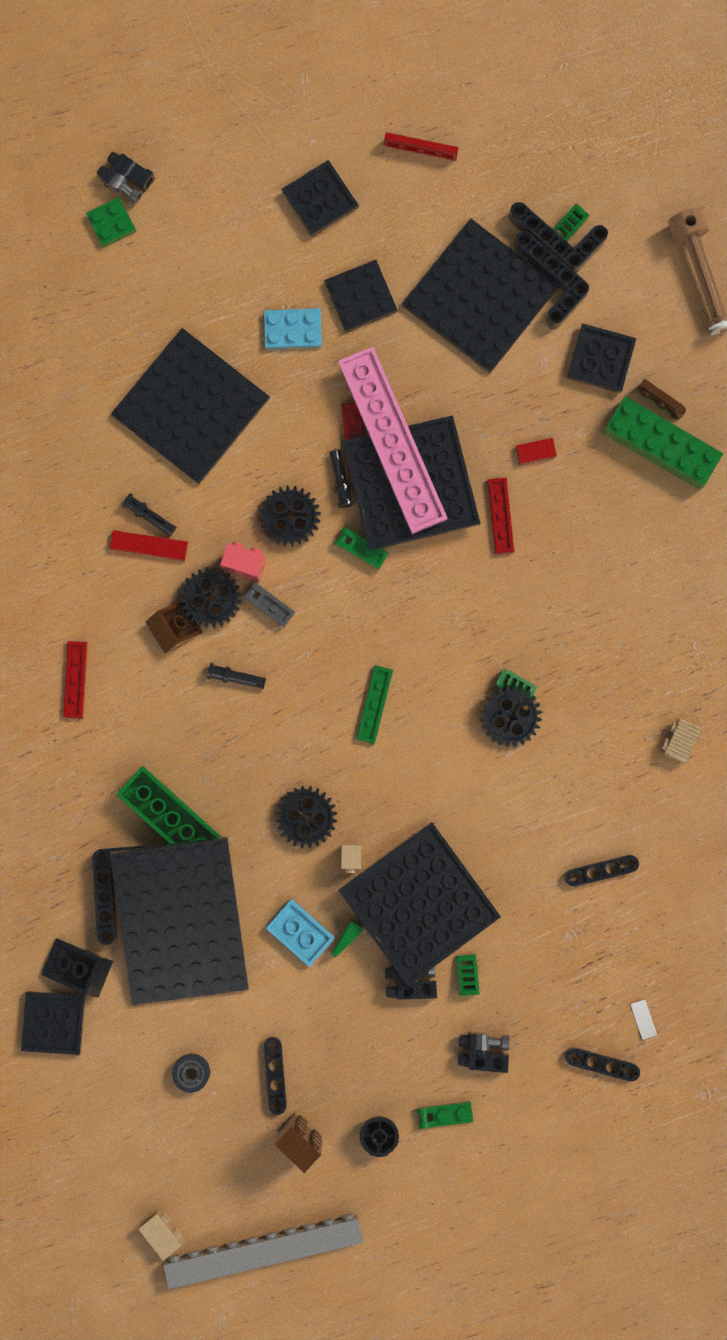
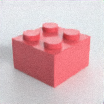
[220,542,266,582]

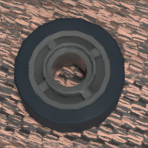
[172,1053,210,1093]

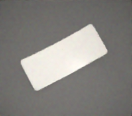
[631,1000,657,1040]

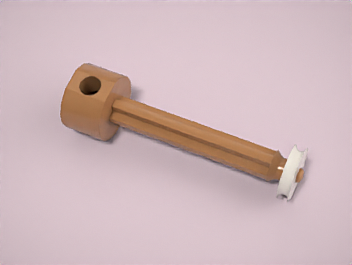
[668,208,727,335]

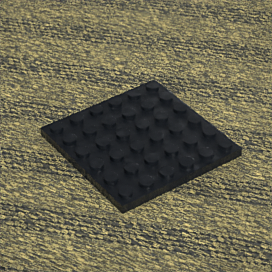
[402,219,560,374]
[111,328,270,485]
[342,415,481,551]
[338,822,501,987]

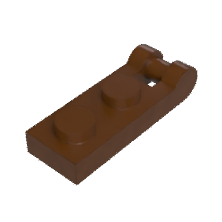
[637,379,686,420]

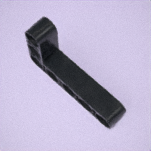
[509,202,608,273]
[514,231,589,329]
[92,846,146,945]

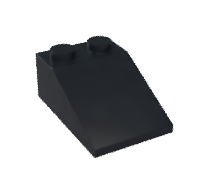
[41,938,113,998]

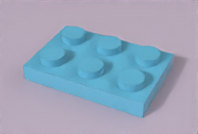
[264,308,322,349]
[266,899,335,967]

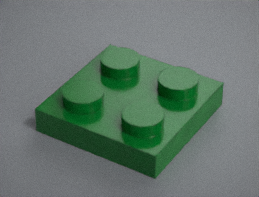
[86,197,136,248]

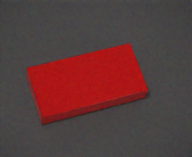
[516,438,557,465]

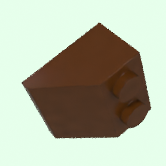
[145,602,203,654]

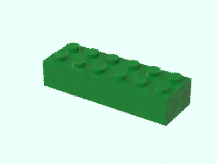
[603,396,724,490]
[116,766,231,845]

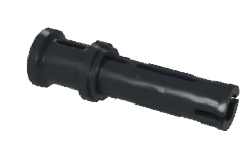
[329,450,355,509]
[121,493,177,537]
[207,663,266,690]

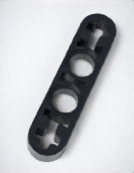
[565,855,639,886]
[264,1036,287,1115]
[565,1047,640,1082]

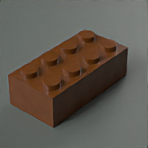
[275,1114,323,1173]

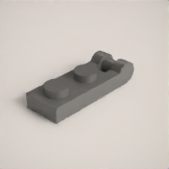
[242,581,296,628]

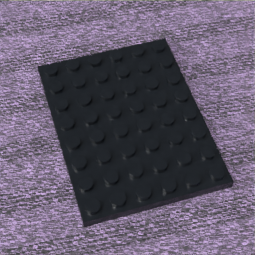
[110,836,249,1005]

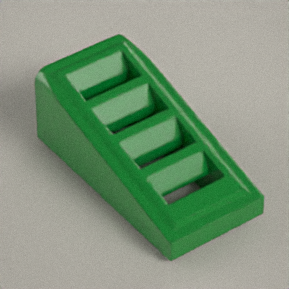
[553,204,589,242]
[495,668,537,698]
[332,920,364,957]
[456,954,480,996]

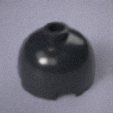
[359,1116,399,1157]

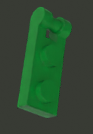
[334,527,389,570]
[417,1101,473,1129]

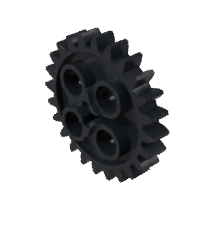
[259,485,321,547]
[180,567,242,629]
[480,685,542,747]
[275,786,338,848]

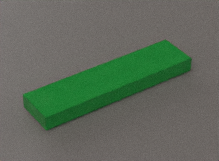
[356,665,393,744]

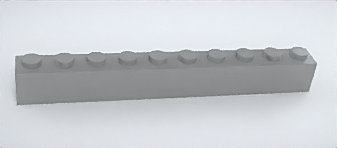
[163,1213,363,1289]

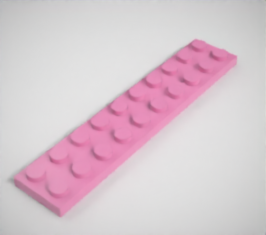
[338,347,448,534]

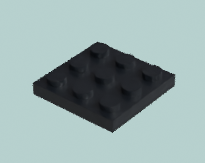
[282,160,359,237]
[324,260,398,333]
[567,323,637,393]
[21,991,86,1055]

